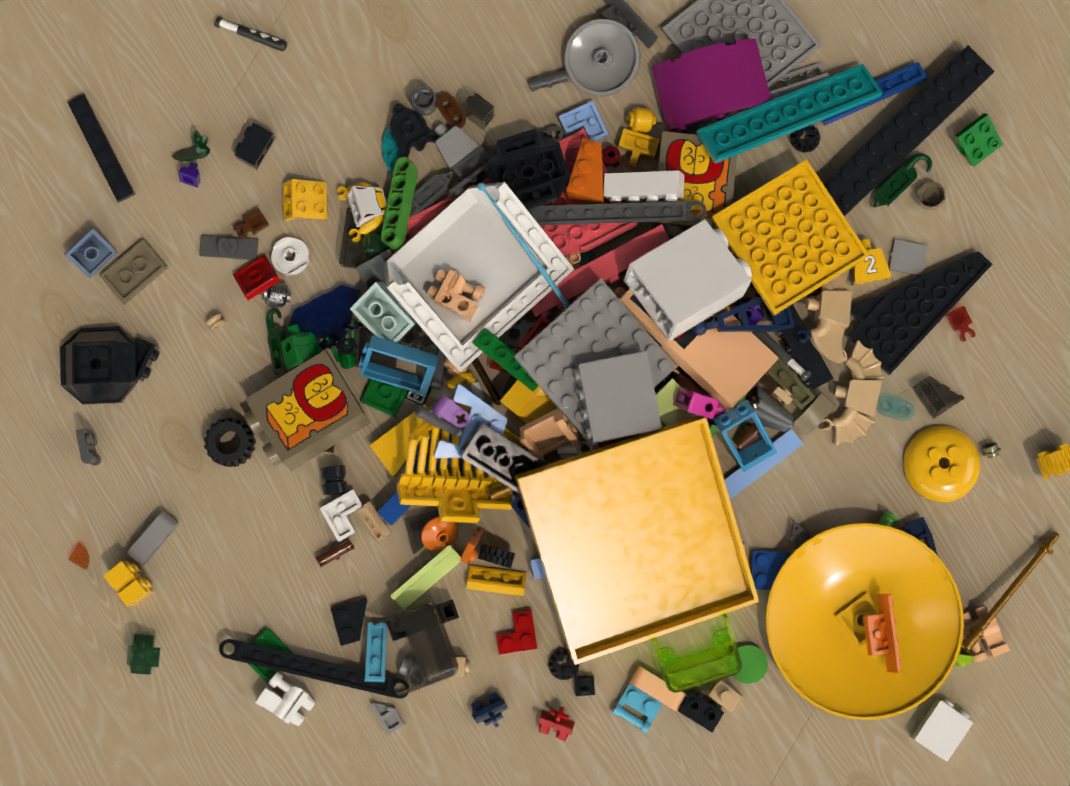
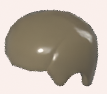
[917,181,946,210]

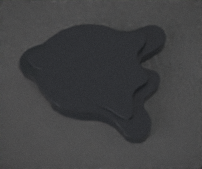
[389,104,440,158]

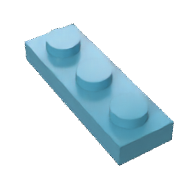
[365,622,387,682]

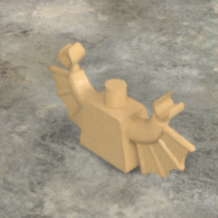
[820,340,884,446]

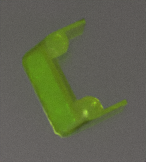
[651,613,742,693]

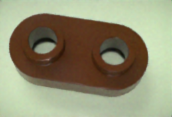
[437,94,466,129]

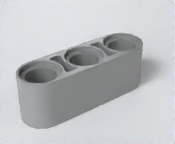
[127,511,179,566]

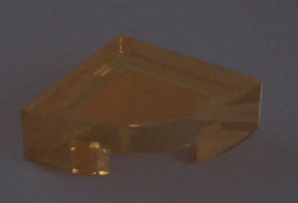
[69,543,89,570]

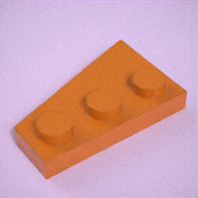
[460,526,485,564]

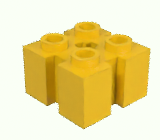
[103,561,153,607]

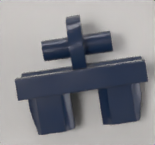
[471,692,509,728]

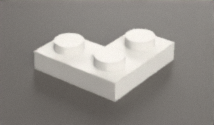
[320,489,363,542]

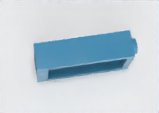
[358,335,439,395]
[713,400,777,472]

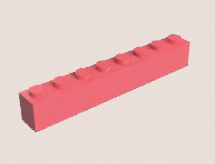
[531,224,670,318]

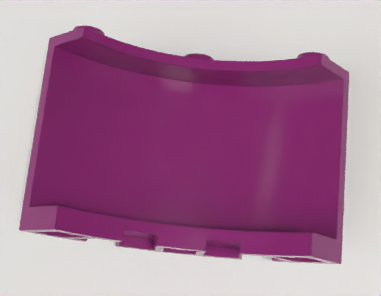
[651,39,771,133]

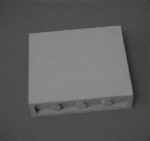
[573,351,662,443]

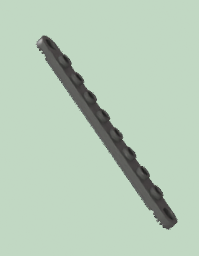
[527,201,706,225]

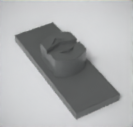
[200,235,259,260]

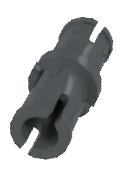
[529,70,568,92]

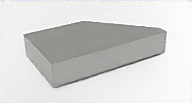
[370,702,405,735]

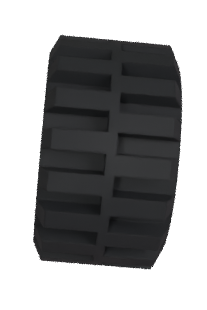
[204,418,256,467]

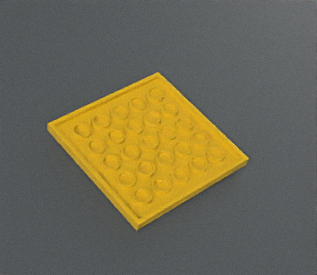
[710,159,870,316]

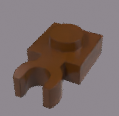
[233,208,270,240]

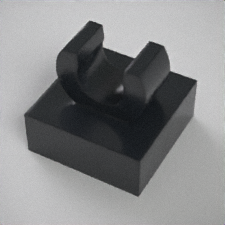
[574,675,595,696]

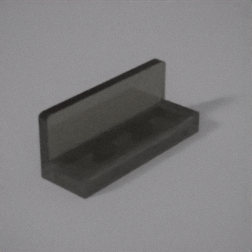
[339,208,365,269]

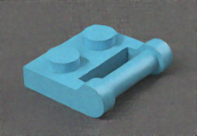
[612,683,663,734]

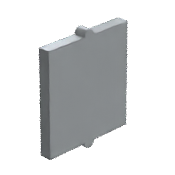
[889,239,928,276]

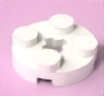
[271,237,310,276]

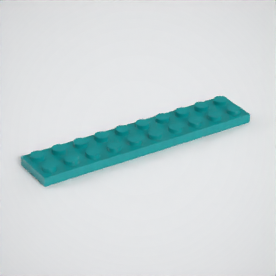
[697,64,882,164]

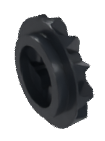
[790,125,821,153]
[548,649,579,680]

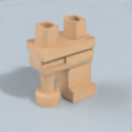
[427,270,485,322]
[963,605,1010,663]

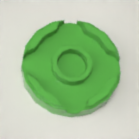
[729,645,768,684]

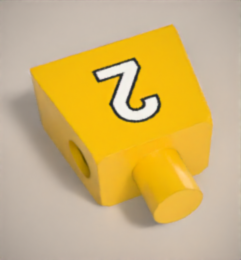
[852,239,891,286]

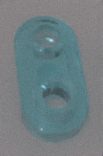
[876,396,915,421]

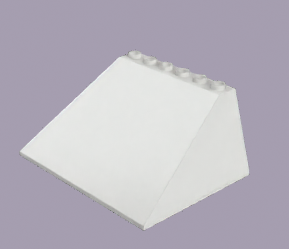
[384,182,574,372]

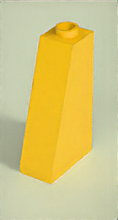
[369,404,433,477]

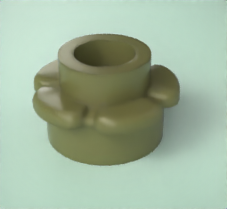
[982,442,1001,458]

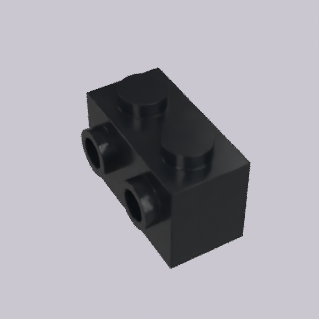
[234,122,276,170]
[678,690,724,733]

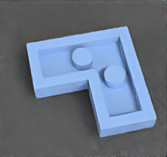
[559,101,609,142]

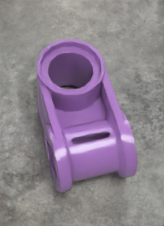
[431,394,470,428]

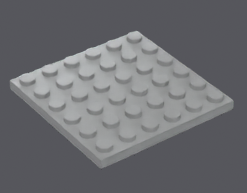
[662,0,821,116]
[513,278,677,445]

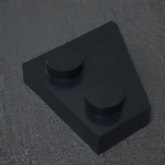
[331,598,368,646]

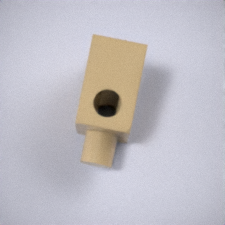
[702,675,743,713]

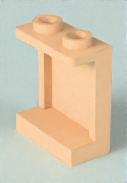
[519,408,581,461]

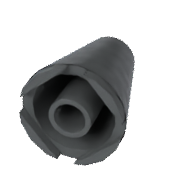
[744,385,795,432]

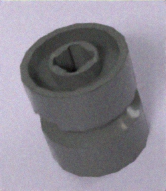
[411,85,437,116]

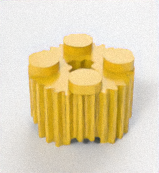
[1036,443,1070,481]

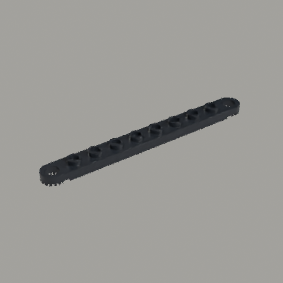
[219,639,410,699]

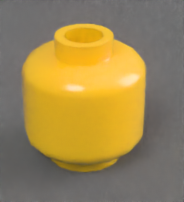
[627,107,656,133]

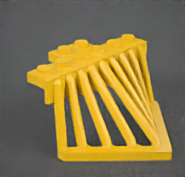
[396,398,523,523]

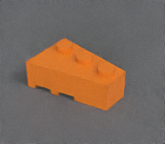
[567,138,604,204]

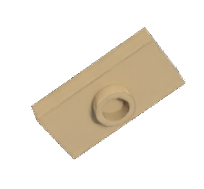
[358,501,391,542]

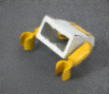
[337,182,388,242]

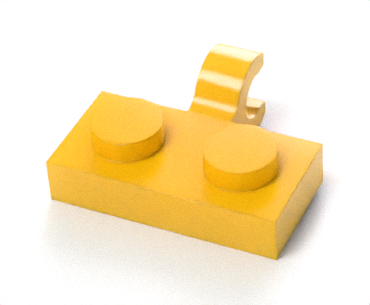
[618,129,660,168]

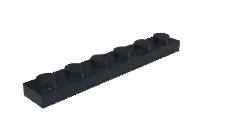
[67,94,136,203]

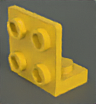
[282,179,327,221]

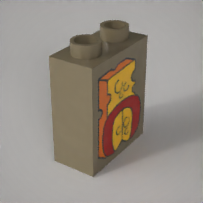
[651,131,737,240]
[244,350,370,471]

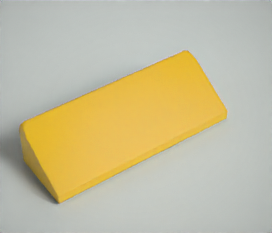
[466,565,527,596]

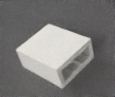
[911,699,973,762]

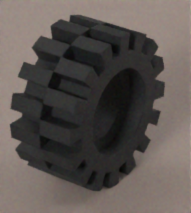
[478,544,515,568]

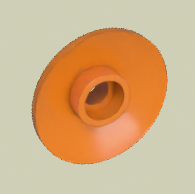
[421,516,458,551]

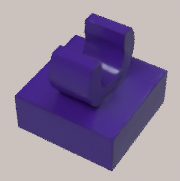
[179,162,200,188]

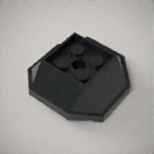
[486,129,571,210]
[60,326,138,405]

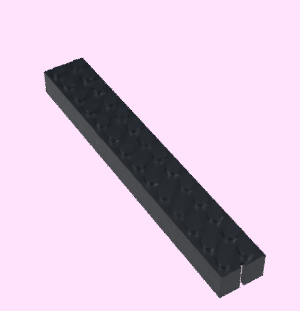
[823,45,995,217]

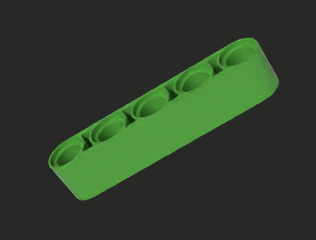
[381,157,418,251]

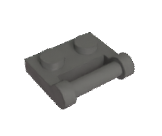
[76,429,101,466]

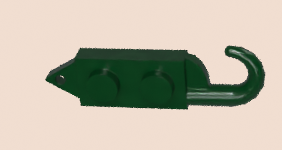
[873,153,932,208]
[266,308,289,378]

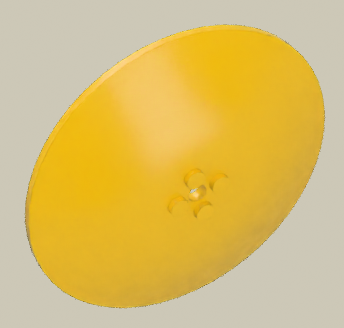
[766,523,964,720]

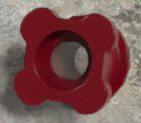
[602,146,620,168]

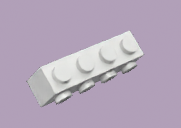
[604,171,684,203]

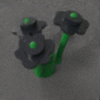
[319,319,363,369]

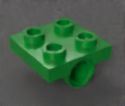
[954,113,1003,167]

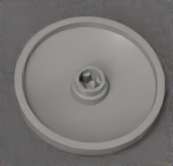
[565,19,641,96]

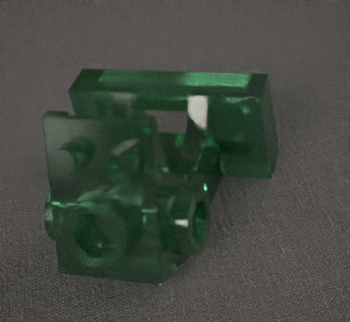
[126,634,161,675]

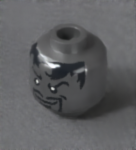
[262,282,291,308]

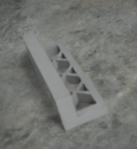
[769,62,829,100]

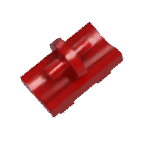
[538,706,575,741]

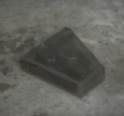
[912,376,965,419]
[404,510,439,554]

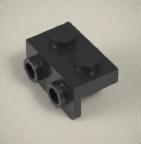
[135,337,160,382]

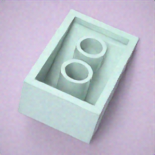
[350,281,416,343]

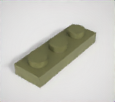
[766,359,815,411]

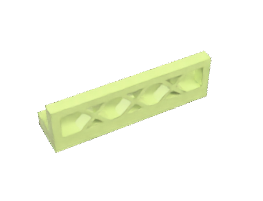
[390,545,461,610]

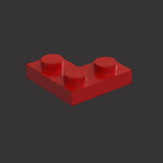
[496,610,538,655]

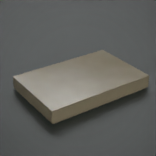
[99,239,168,305]

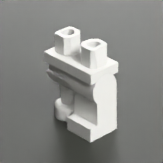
[255,671,316,726]

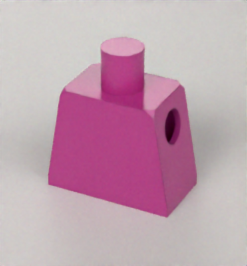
[673,387,724,419]

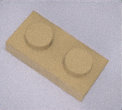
[770,387,793,407]

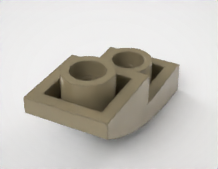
[794,392,835,435]

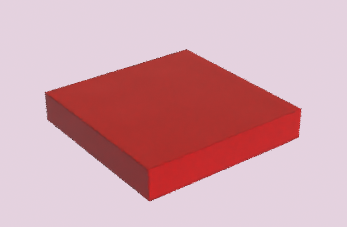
[232,254,281,301]

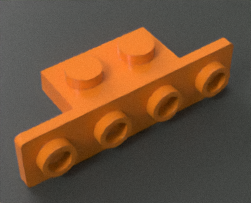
[863,594,901,673]

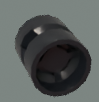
[320,465,348,495]

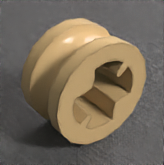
[206,313,226,331]

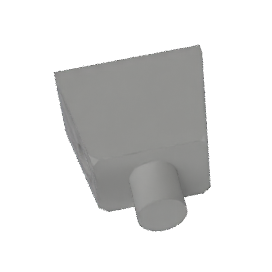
[434,123,479,172]

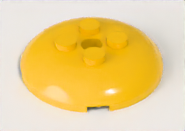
[903,425,980,502]

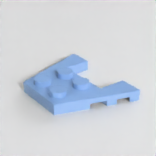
[433,383,508,458]

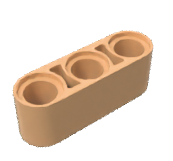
[629,666,687,712]

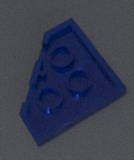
[288,285,361,341]

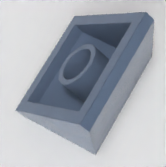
[64,228,118,278]

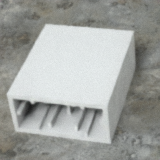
[624,220,752,341]

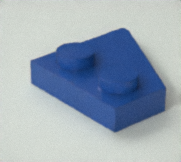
[751,550,790,590]

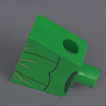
[281,324,322,371]

